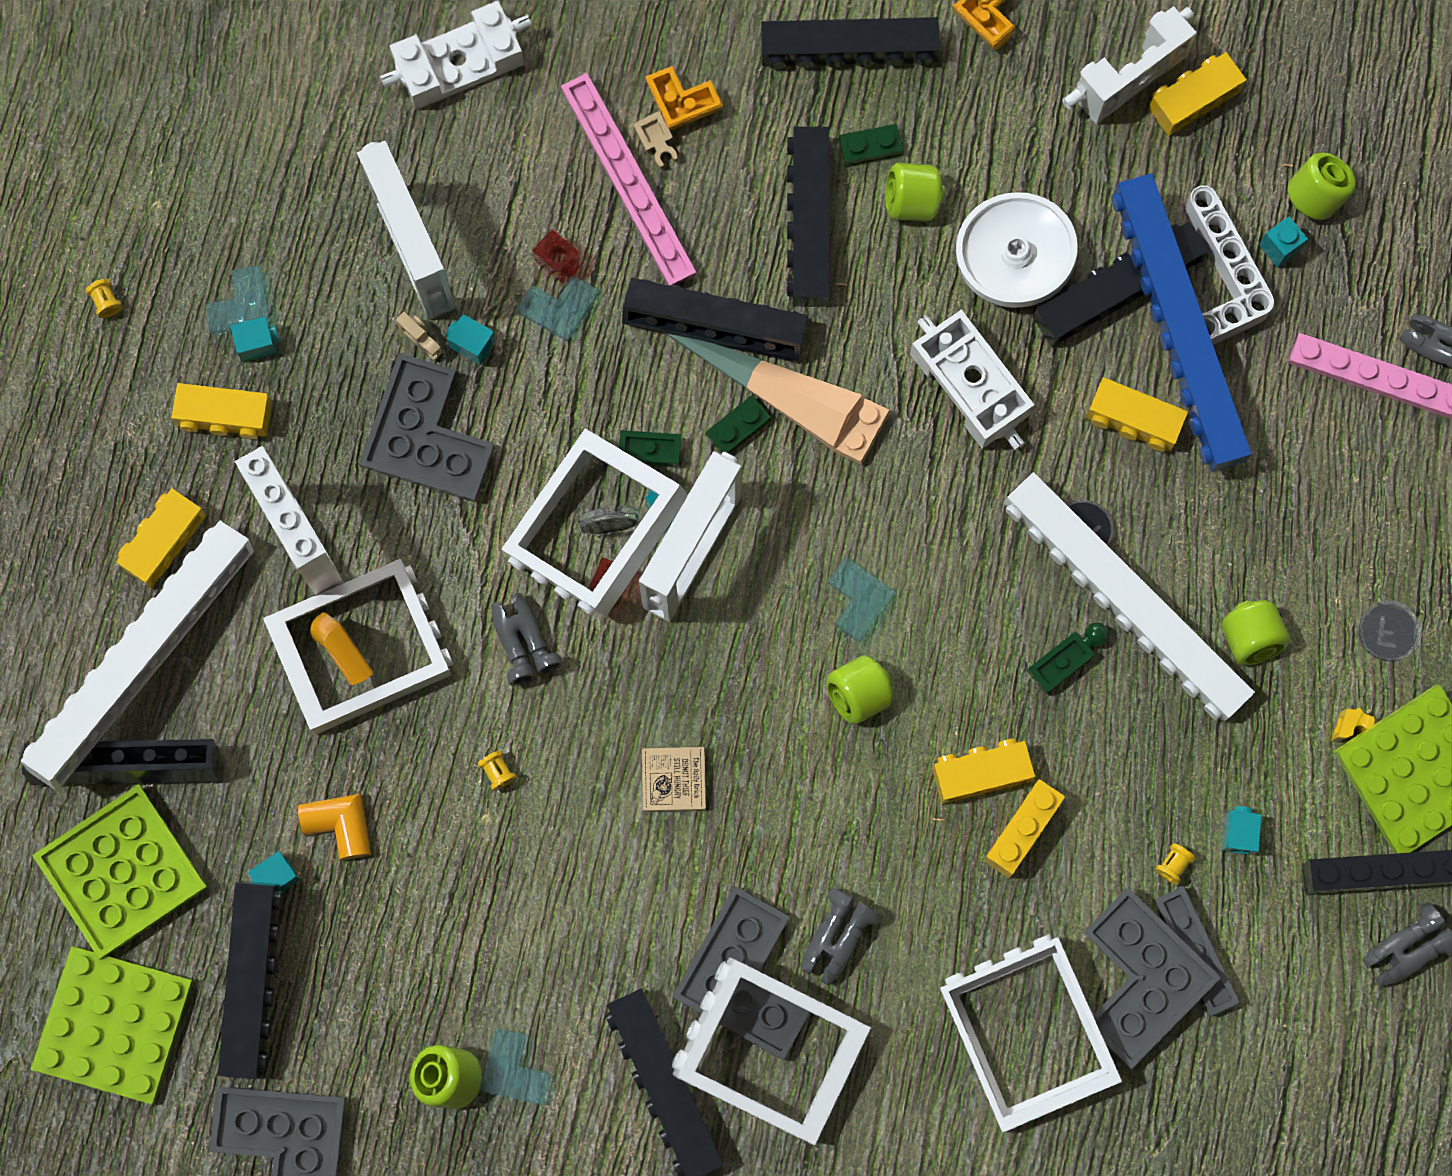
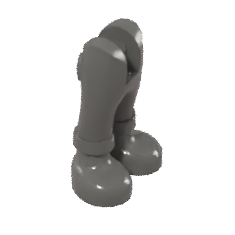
[1400,314,1452,368]
[491,593,563,686]
[801,887,883,986]
[1363,902,1452,987]

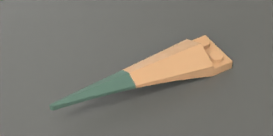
[664,333,890,465]

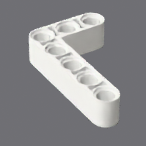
[1186,185,1274,345]

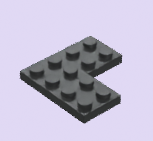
[359,353,495,503]
[672,886,810,1061]
[1083,887,1221,1069]
[209,1087,346,1176]

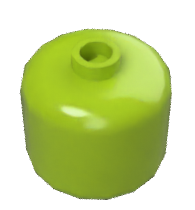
[1287,152,1356,220]
[885,163,945,222]
[1221,600,1290,665]
[826,655,894,724]
[410,1045,482,1109]

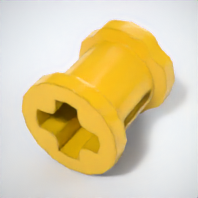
[85,279,123,319]
[477,750,517,791]
[1155,843,1196,885]

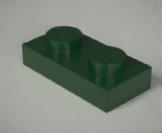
[838,123,903,166]
[705,395,771,454]
[619,430,681,467]

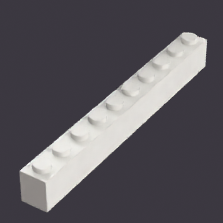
[1004,472,1255,722]
[21,521,254,791]

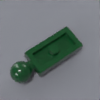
[1027,622,1109,695]

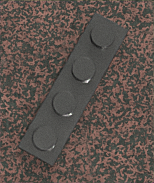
[1155,886,1240,1016]

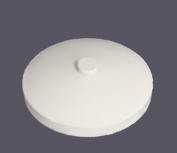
[956,192,1077,307]

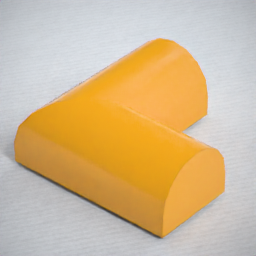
[953,0,1015,50]
[645,66,723,131]
[310,612,373,685]
[298,793,371,861]

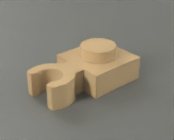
[633,111,677,169]
[396,312,443,361]

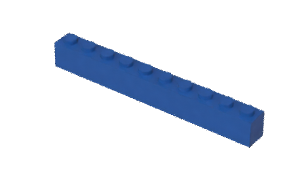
[1111,173,1251,472]

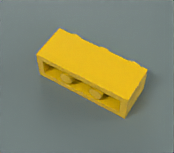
[1149,52,1246,136]
[1086,377,1188,452]
[171,383,273,439]
[116,488,207,589]
[932,738,1035,804]
[983,779,1065,878]

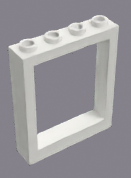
[357,141,456,320]
[502,429,688,617]
[235,446,344,595]
[639,451,741,623]
[263,559,454,735]
[940,934,1122,1132]
[672,957,871,1145]

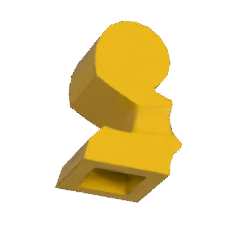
[1331,708,1375,742]

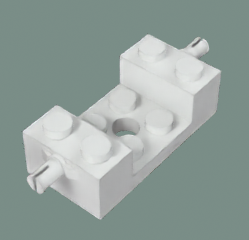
[380,1,532,110]
[1062,6,1197,124]
[910,310,1034,451]

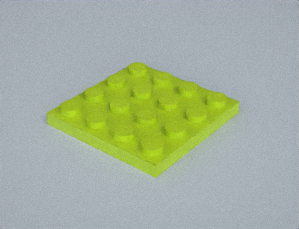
[1333,685,1452,854]
[32,784,208,960]
[30,946,194,1105]

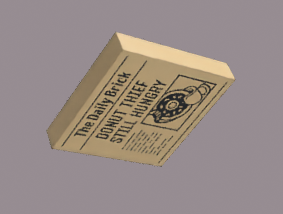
[642,747,706,812]

